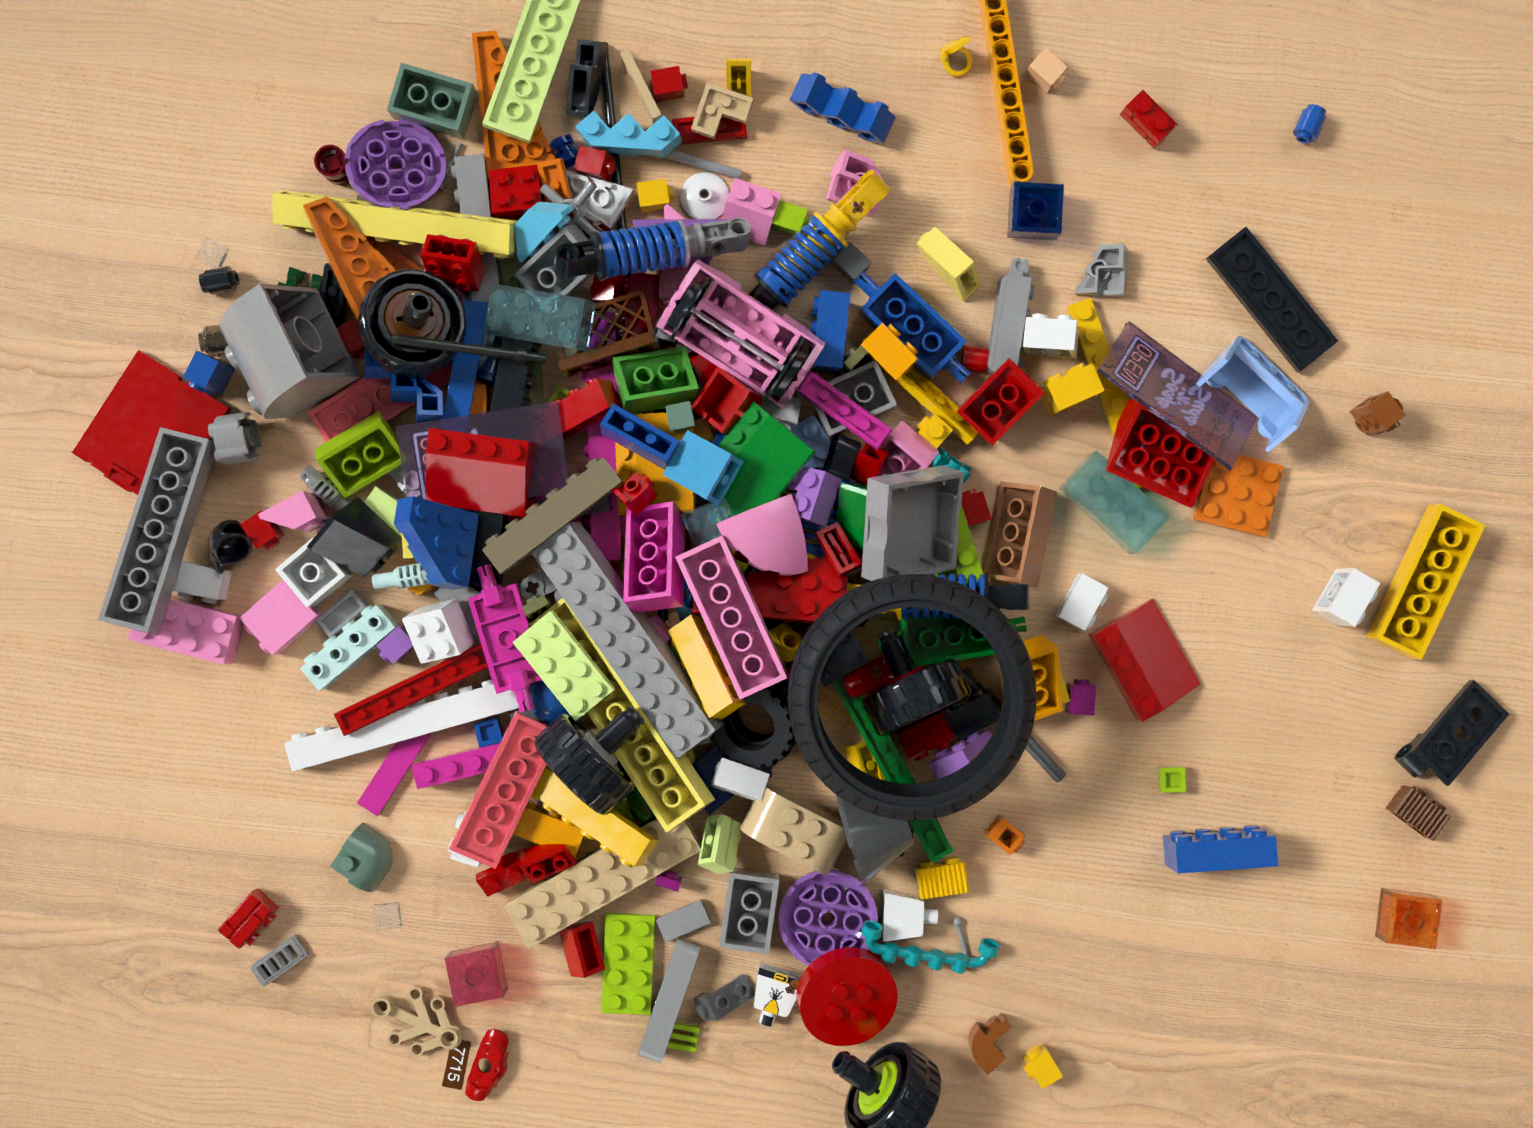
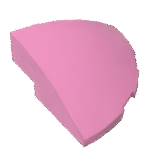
[716,494,808,576]

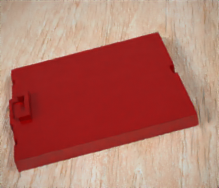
[72,350,232,495]

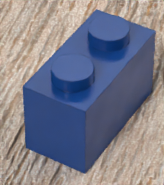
[183,350,235,396]

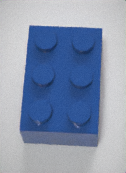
[808,290,850,375]

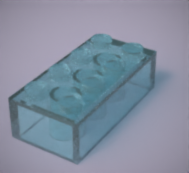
[484,283,596,352]
[1058,450,1170,555]

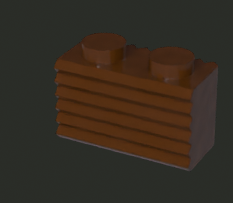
[1386,785,1451,841]

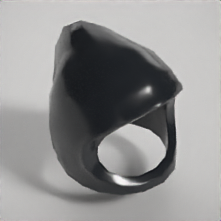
[208,520,252,574]

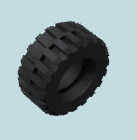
[710,679,797,769]

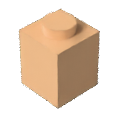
[1025,48,1068,93]

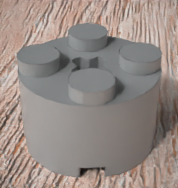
[208,412,261,465]

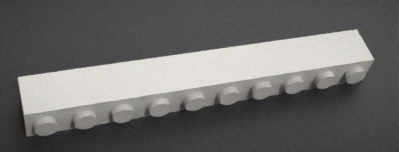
[284,679,529,771]

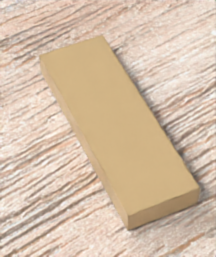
[620,49,662,124]

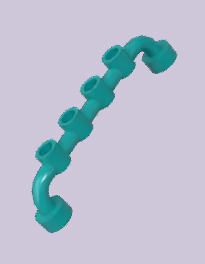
[861,920,1000,974]

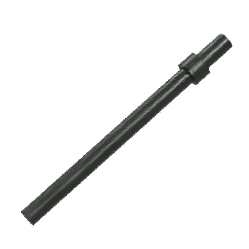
[391,333,547,364]

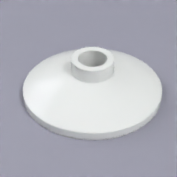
[680,172,729,219]

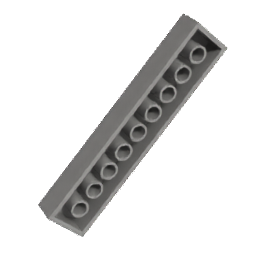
[531,521,724,759]

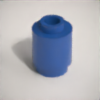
[1293,104,1326,144]

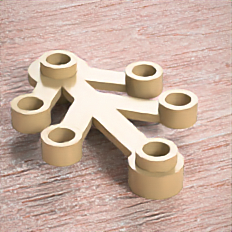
[371,985,463,1057]

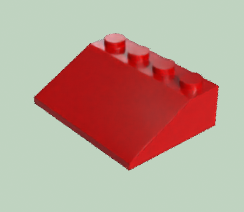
[1105,399,1224,508]
[426,428,535,517]
[1088,599,1201,722]

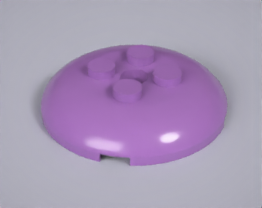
[345,119,446,210]
[778,869,878,966]

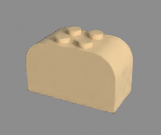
[740,782,847,875]

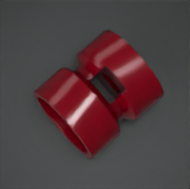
[314,145,349,185]

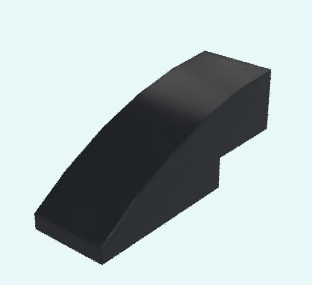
[566,39,608,117]

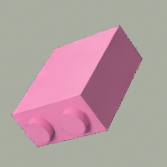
[240,580,322,655]

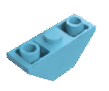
[514,202,575,263]

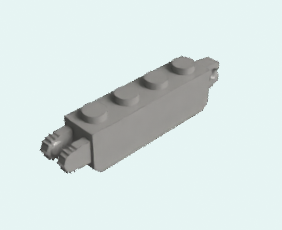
[986,258,1034,375]

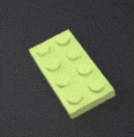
[513,610,615,721]

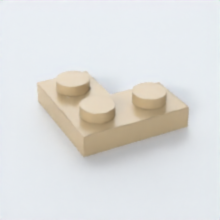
[691,82,754,139]

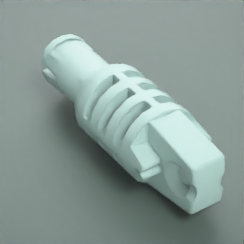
[372,563,430,590]

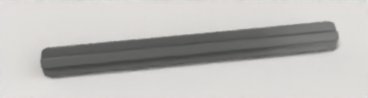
[963,668,1066,783]

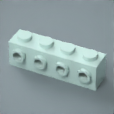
[300,604,400,691]

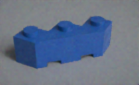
[790,72,896,143]
[364,350,443,426]

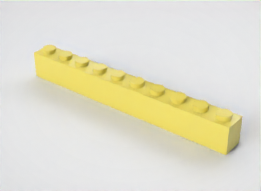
[272,190,518,258]

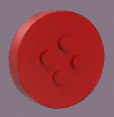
[796,947,898,1046]

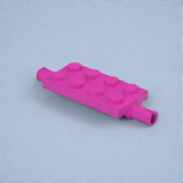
[468,564,542,713]

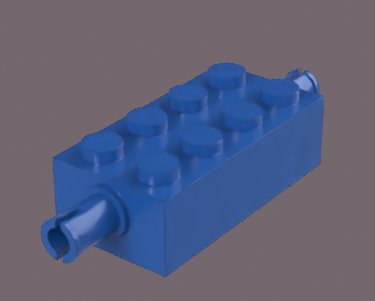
[853,271,971,384]

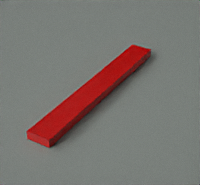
[334,644,488,736]

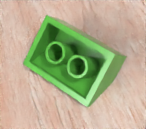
[613,346,699,414]

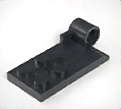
[1394,680,1509,786]

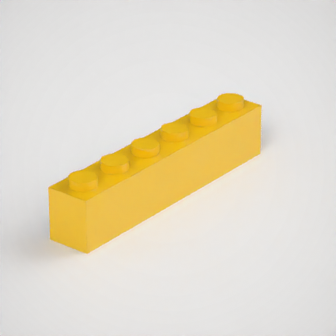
[530,765,658,868]

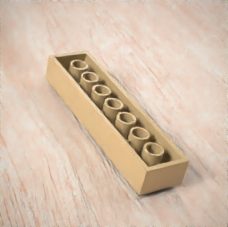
[504,816,702,949]

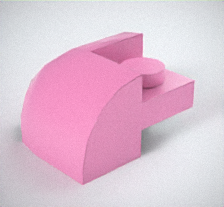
[825,149,882,216]

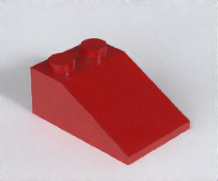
[956,358,1045,446]

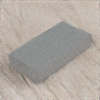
[315,589,369,638]
[656,899,711,943]

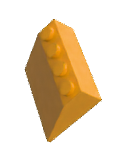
[615,413,697,515]

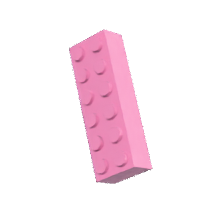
[675,535,789,699]

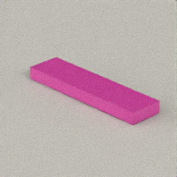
[797,371,892,450]
[357,732,432,816]

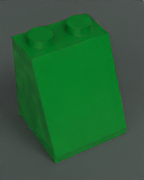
[835,483,867,552]

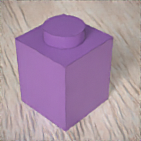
[376,625,414,664]

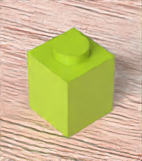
[772,200,810,236]

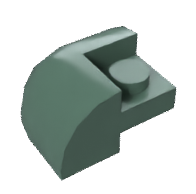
[330,823,393,892]

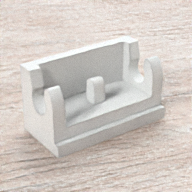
[710,758,770,801]

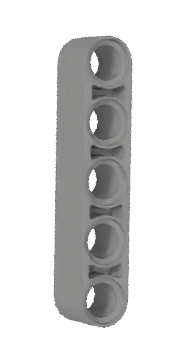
[637,938,701,1063]

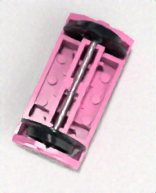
[656,259,825,408]

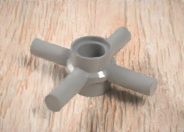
[540,180,599,236]

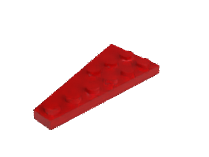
[692,551,849,623]

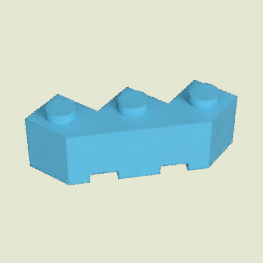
[575,111,682,158]

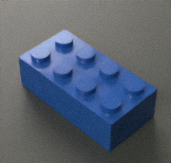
[1163,825,1278,874]

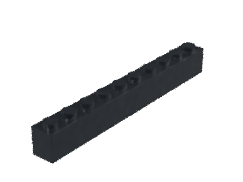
[469,338,539,587]

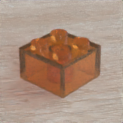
[1375,887,1442,949]

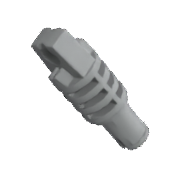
[300,465,350,511]

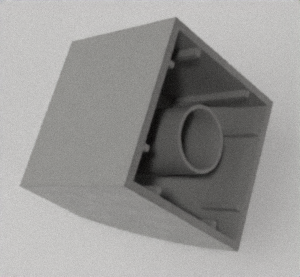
[219,284,361,419]

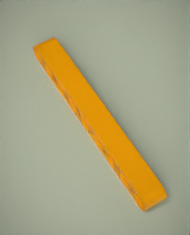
[979,0,1033,188]

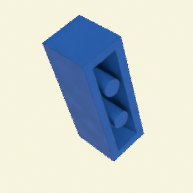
[600,404,679,470]

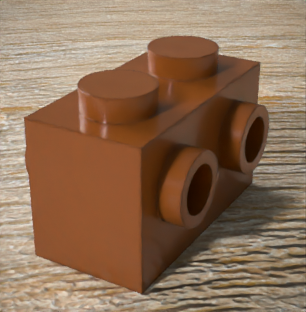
[1349,391,1406,435]

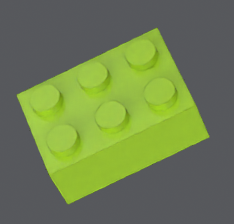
[315,411,409,498]

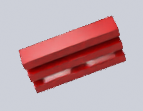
[815,522,862,577]

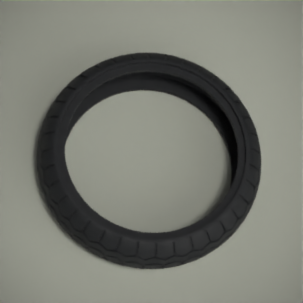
[788,574,1037,821]

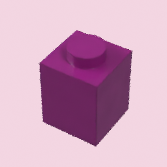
[1065,679,1096,716]

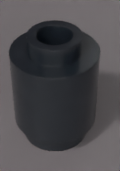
[199,266,239,295]

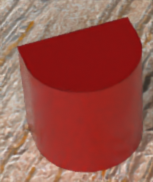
[961,345,989,373]

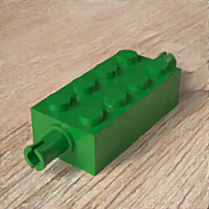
[877,609,1027,666]

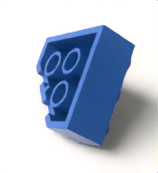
[394,496,479,590]

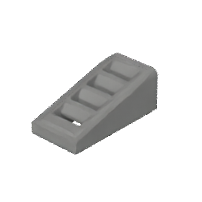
[250,934,309,987]

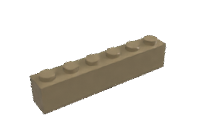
[482,457,624,574]

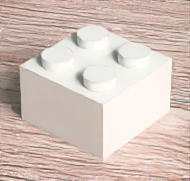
[1023,314,1079,358]
[275,537,353,608]
[1312,568,1380,627]
[402,598,475,664]

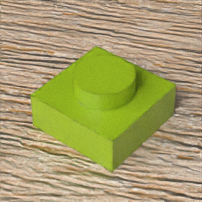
[1158,766,1186,793]

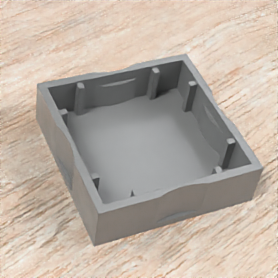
[861,465,964,581]

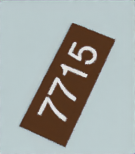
[442,1038,471,1090]

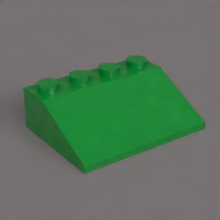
[718,401,816,516]

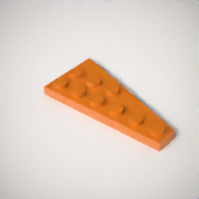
[472,30,556,181]
[303,196,396,322]

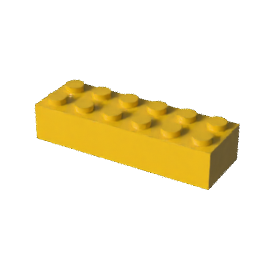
[1365,504,1486,660]

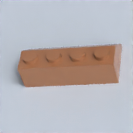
[982,481,1057,588]

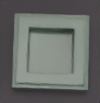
[665,401,695,431]

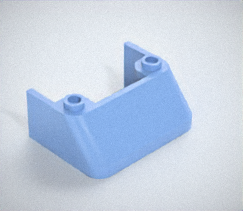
[1196,336,1309,453]

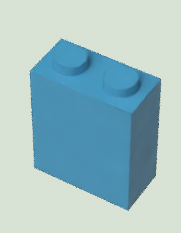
[662,430,744,506]

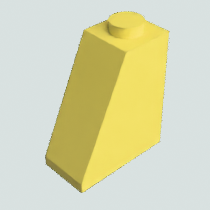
[917,227,981,302]

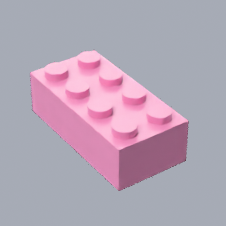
[127,597,244,665]

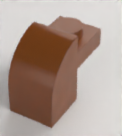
[968,1013,1011,1075]

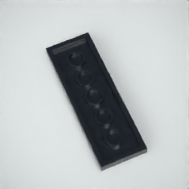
[1206,227,1338,373]

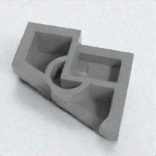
[1075,243,1128,297]

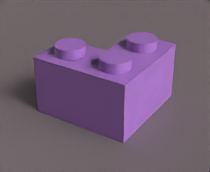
[787,466,842,527]
[928,729,992,779]

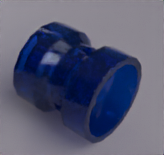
[549,134,578,168]

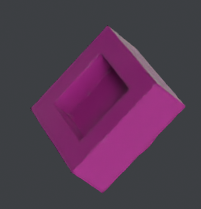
[655,869,682,892]

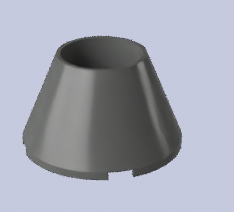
[836,795,915,882]

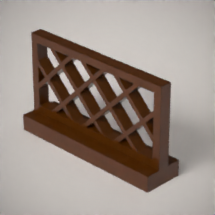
[550,289,661,377]

